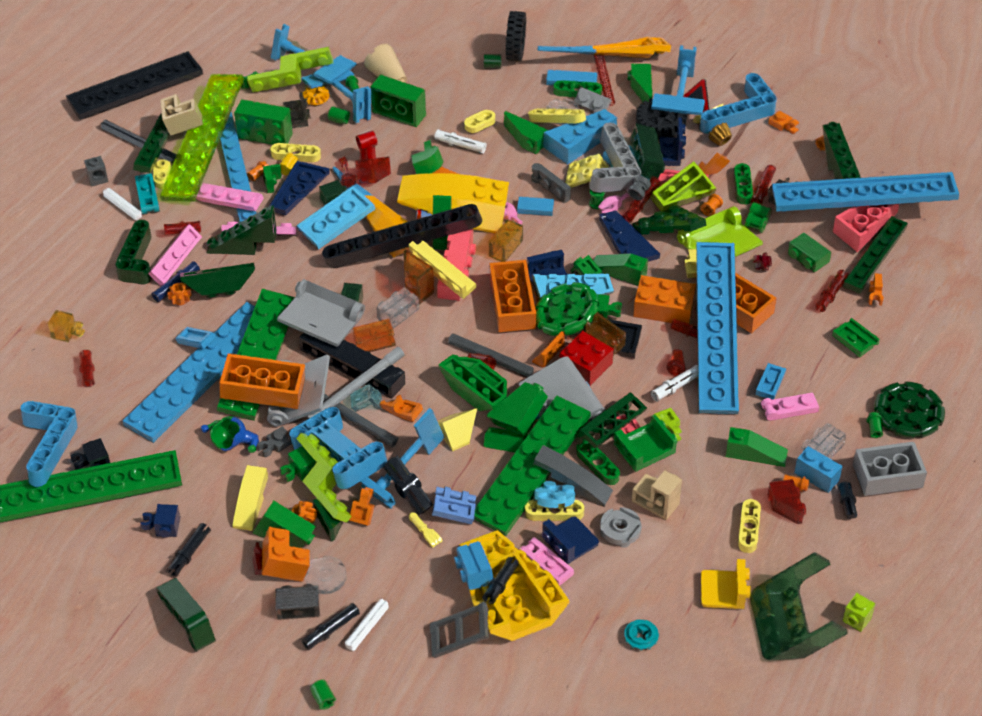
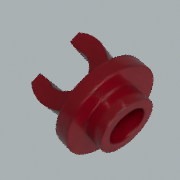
[753,252,772,271]

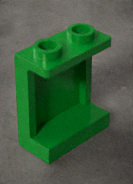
[614,414,678,472]

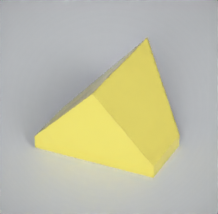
[438,408,477,451]

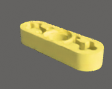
[271,143,321,162]
[738,499,761,553]
[525,500,584,521]

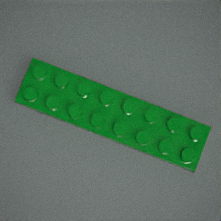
[217,289,295,421]
[474,395,591,536]

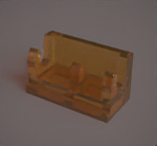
[585,312,626,356]
[353,319,396,352]

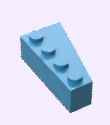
[544,109,617,165]

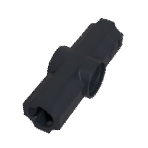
[383,455,433,516]

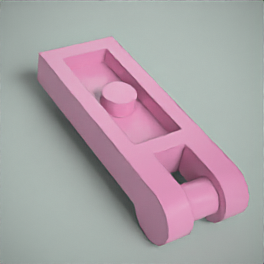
[761,393,819,421]
[518,537,574,586]

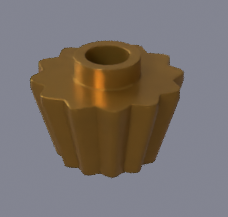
[708,123,732,146]

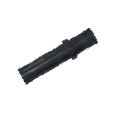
[166,523,211,577]
[483,557,519,605]
[301,603,360,650]

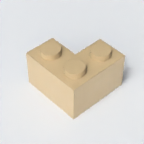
[161,94,203,136]
[632,470,682,520]

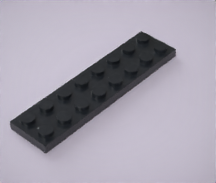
[66,51,203,120]

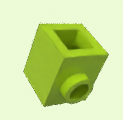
[843,593,876,632]

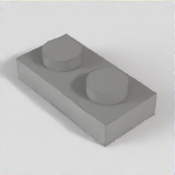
[574,87,612,112]

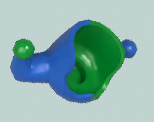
[201,416,259,453]

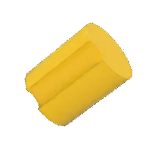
[280,153,299,176]

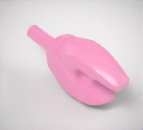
[598,193,629,213]
[503,202,522,225]

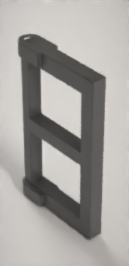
[430,602,489,658]

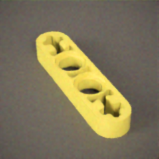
[528,108,586,123]

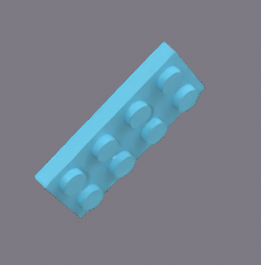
[297,186,375,249]

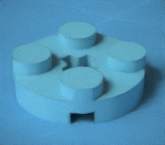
[534,481,575,508]

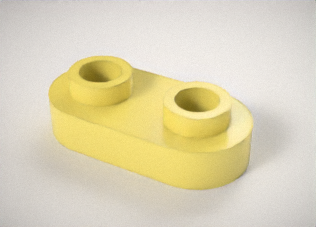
[464,110,495,133]
[153,160,172,189]

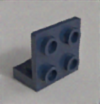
[659,117,686,166]

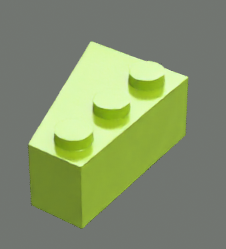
[650,161,716,211]

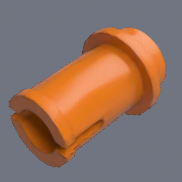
[247,161,269,181]
[783,474,809,492]

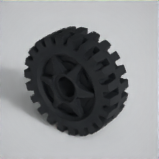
[505,11,526,61]
[636,98,687,142]

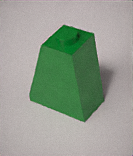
[487,382,548,436]
[253,500,316,548]

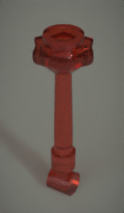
[339,156,357,188]

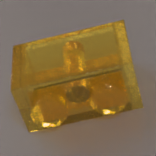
[489,219,523,262]

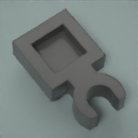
[257,426,292,457]

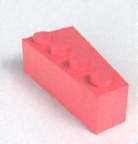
[833,204,899,252]

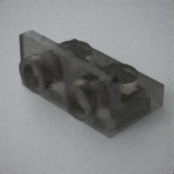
[283,92,311,129]

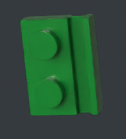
[832,318,880,357]

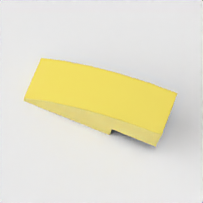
[233,465,268,531]

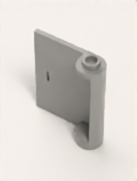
[277,279,365,347]
[267,354,330,426]
[518,357,605,421]

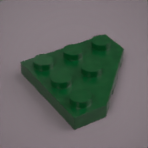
[632,205,707,235]

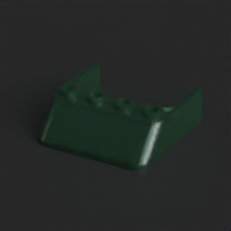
[750,552,848,661]

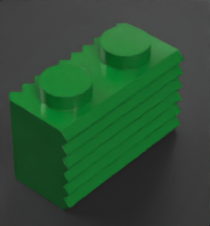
[788,232,831,273]

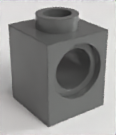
[84,156,109,187]

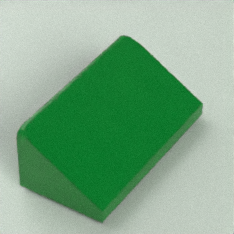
[484,427,527,453]

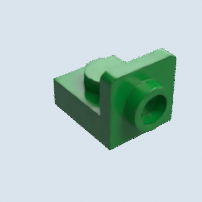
[263,164,282,193]
[570,255,602,275]

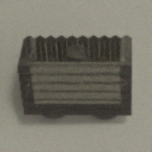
[275,584,320,620]

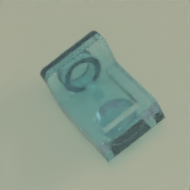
[350,384,382,412]

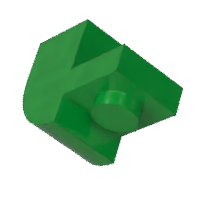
[412,140,444,174]

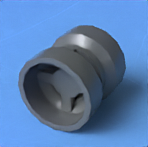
[627,175,651,201]

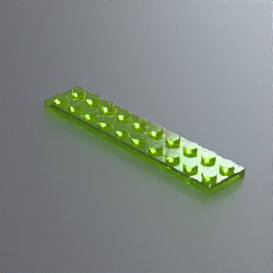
[160,74,244,202]

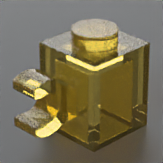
[47,310,85,343]

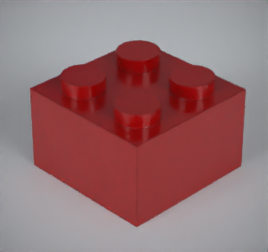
[559,331,614,386]

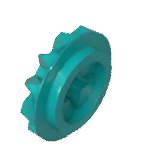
[624,619,659,651]

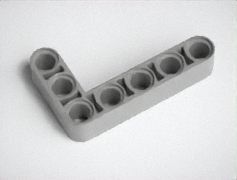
[589,123,641,192]

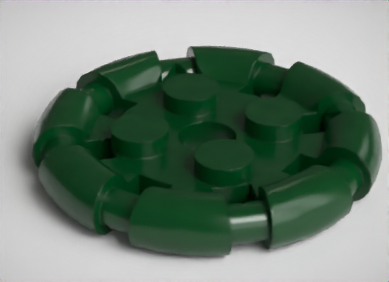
[874,381,945,439]

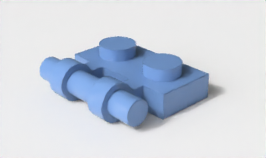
[432,486,476,524]

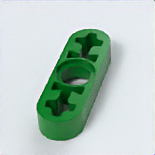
[554,80,602,97]
[734,163,753,205]
[576,441,620,485]

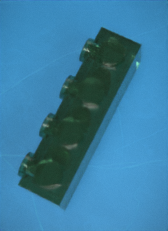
[629,124,665,180]

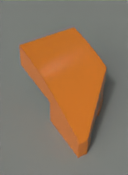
[698,152,730,175]
[380,395,423,422]

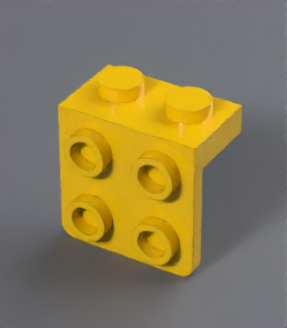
[701,559,750,609]

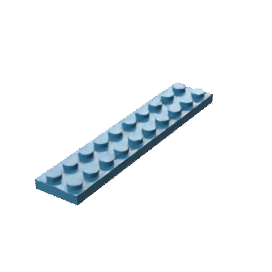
[772,172,959,212]
[696,242,739,414]
[123,302,255,443]

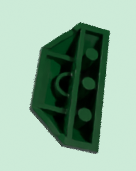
[180,262,255,297]

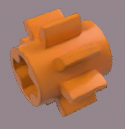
[168,283,192,305]
[292,501,317,523]

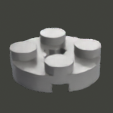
[600,507,642,548]

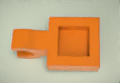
[768,110,799,134]
[868,273,884,306]
[349,487,375,526]

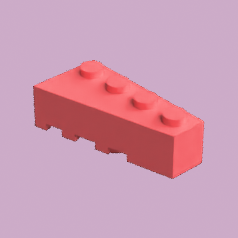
[437,228,476,301]

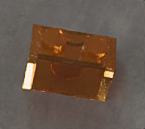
[403,250,434,305]

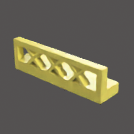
[409,241,476,299]

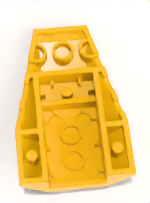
[397,173,509,234]
[459,530,569,641]

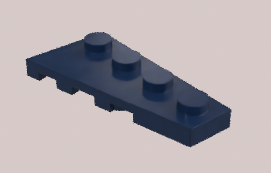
[269,161,330,215]
[599,210,660,262]

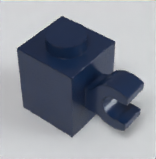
[141,504,181,538]

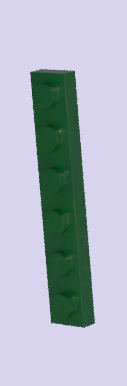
[133,114,170,173]
[843,216,908,294]

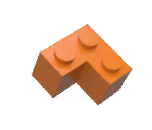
[262,527,310,582]

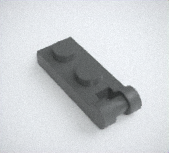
[532,163,571,203]

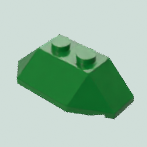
[438,354,507,411]

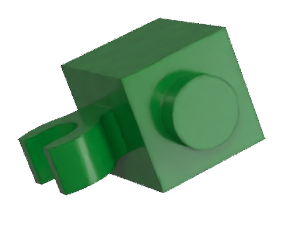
[596,294,622,319]
[280,446,317,482]

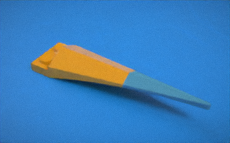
[537,37,671,58]
[333,166,418,258]

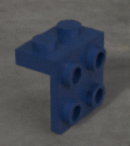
[527,249,567,297]
[542,516,599,564]

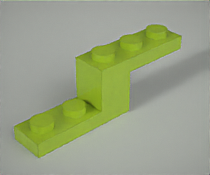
[247,47,333,93]
[296,433,352,523]

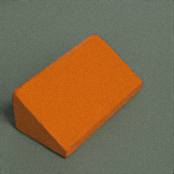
[532,331,565,368]

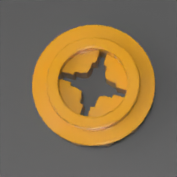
[303,86,329,105]

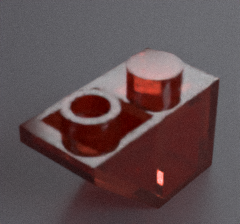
[355,157,391,185]
[767,479,806,524]

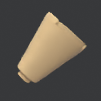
[364,44,407,83]

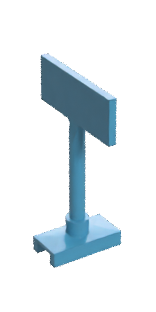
[271,24,357,84]
[651,45,705,115]
[301,71,371,123]
[360,408,445,509]

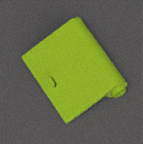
[677,206,763,257]

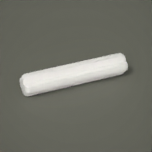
[103,188,142,220]
[345,599,389,651]

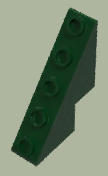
[822,122,861,180]
[206,205,277,255]

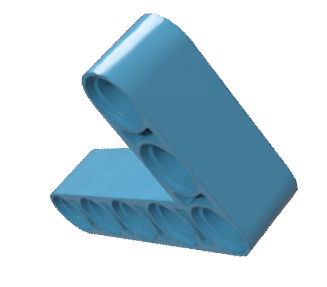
[700,73,777,134]
[20,401,78,487]

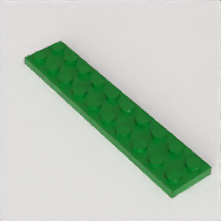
[0,450,183,522]

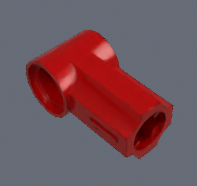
[356,131,378,165]

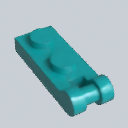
[135,173,160,215]

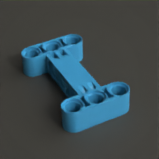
[289,407,388,489]

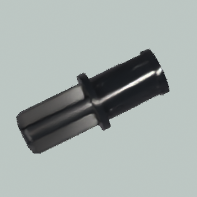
[838,482,857,520]

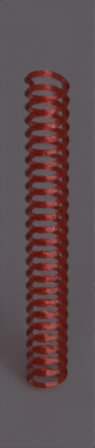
[593,54,615,106]

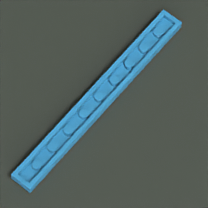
[213,107,256,222]

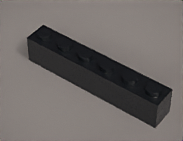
[299,333,406,399]

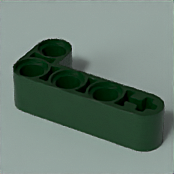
[115,220,152,284]
[156,577,216,652]

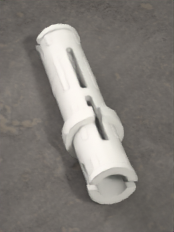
[435,129,487,154]
[650,365,698,402]

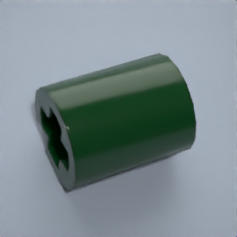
[484,54,501,68]

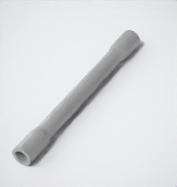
[306,346,405,419]

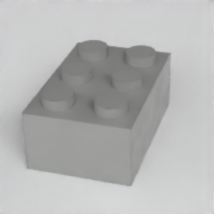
[852,441,927,496]

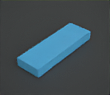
[547,70,598,85]

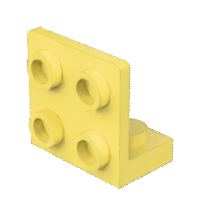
[565,154,609,188]

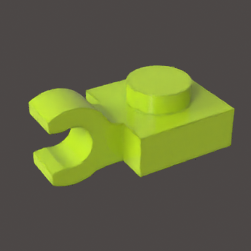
[654,408,682,441]

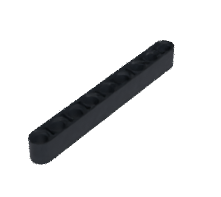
[322,204,483,268]

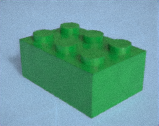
[370,74,426,127]
[234,99,293,145]

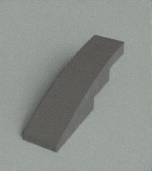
[534,445,613,507]

